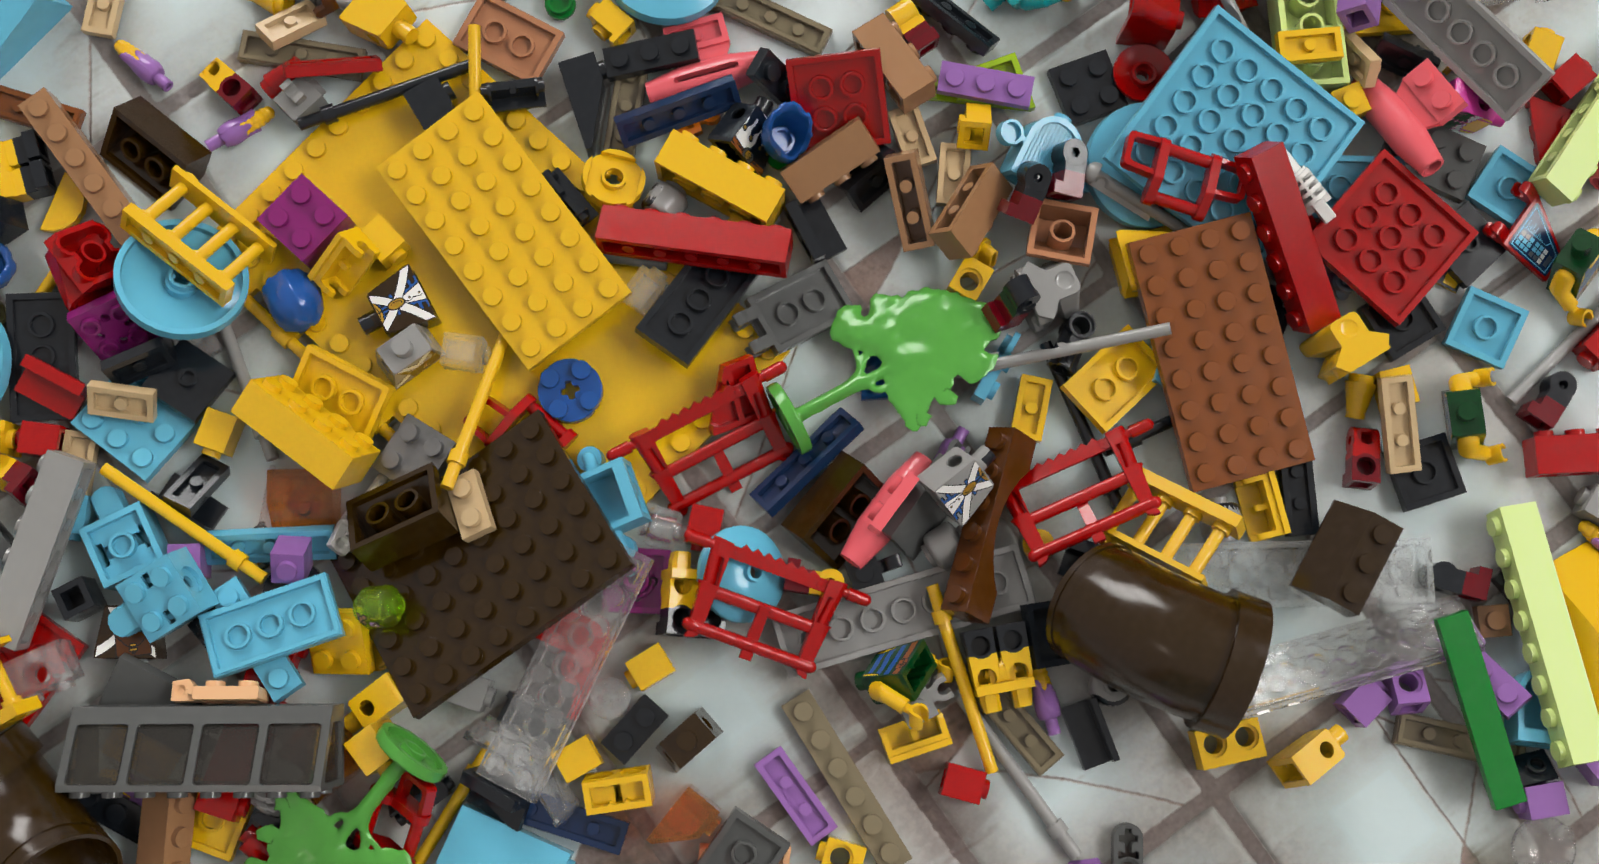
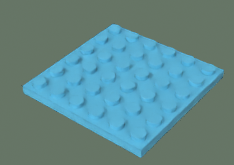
[1102,5,1365,261]

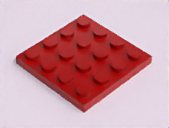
[1312,148,1479,327]

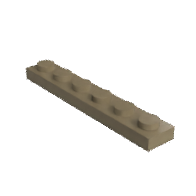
[781,689,912,864]

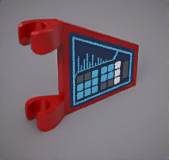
[1482,181,1561,282]

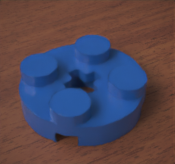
[538,358,603,424]

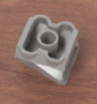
[1010,261,1081,333]

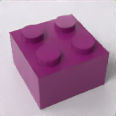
[257,173,356,269]

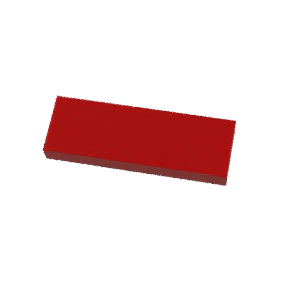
[282,55,383,78]

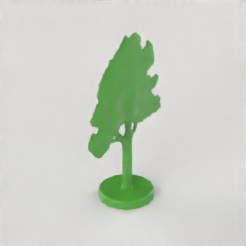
[766,287,1001,455]
[244,722,448,864]

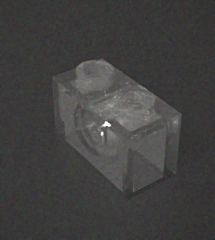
[3,639,85,702]

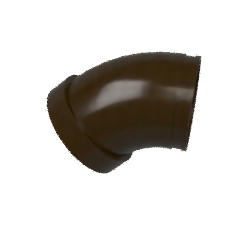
[1046,542,1273,739]
[0,719,123,864]

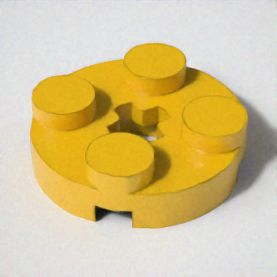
[581,149,646,208]

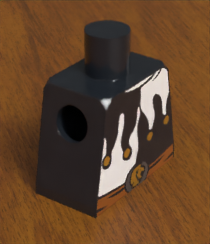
[707,96,774,176]

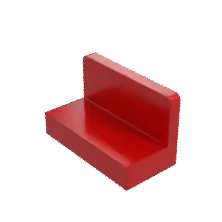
[14,354,87,420]

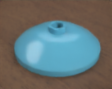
[697,525,785,623]

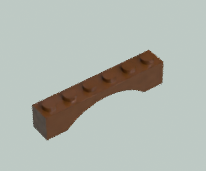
[941,427,1036,624]

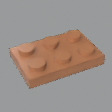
[452,0,565,80]

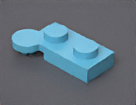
[970,332,1021,405]

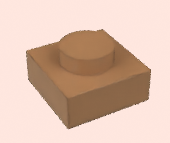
[1472,604,1513,639]

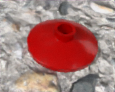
[1113,44,1172,102]

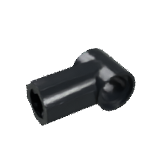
[1046,311,1096,377]

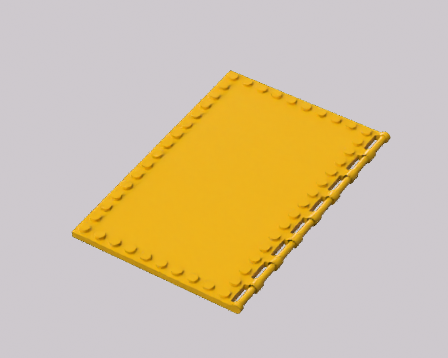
[216,19,790,505]

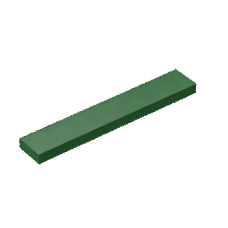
[1433,610,1527,811]

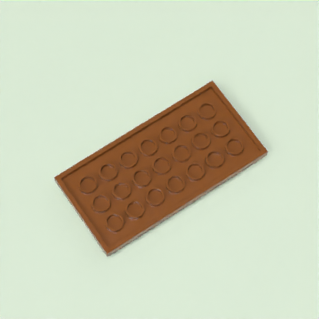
[1125,212,1315,493]

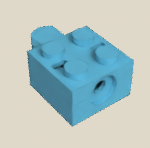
[78,486,169,591]
[108,547,219,643]

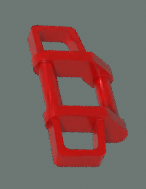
[1120,131,1246,222]
[463,393,581,474]
[353,771,437,864]

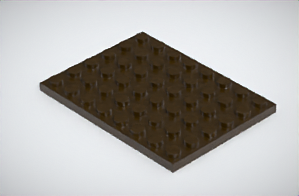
[330,409,636,719]

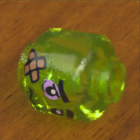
[353,585,406,629]

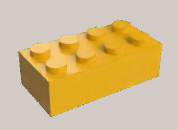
[654,129,785,226]
[230,375,381,490]

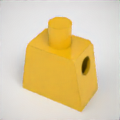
[338,0,419,50]
[344,672,407,733]
[1266,724,1349,789]

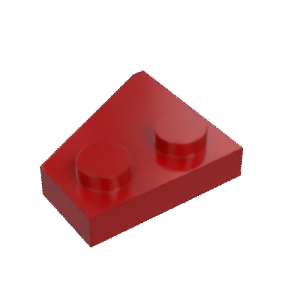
[1525,96,1574,165]
[709,354,757,436]

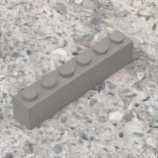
[0,449,97,651]

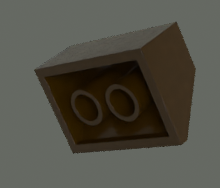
[100,96,212,211]
[781,451,883,570]
[346,462,459,572]
[1289,500,1404,617]

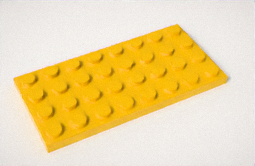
[376,91,633,371]

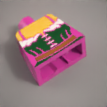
[1443,77,1505,133]

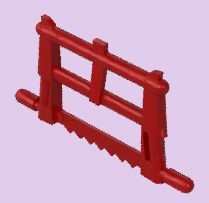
[606,361,794,519]
[1005,418,1162,568]
[682,529,871,679]

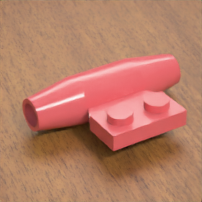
[645,12,758,103]
[1351,58,1468,177]
[840,451,933,570]

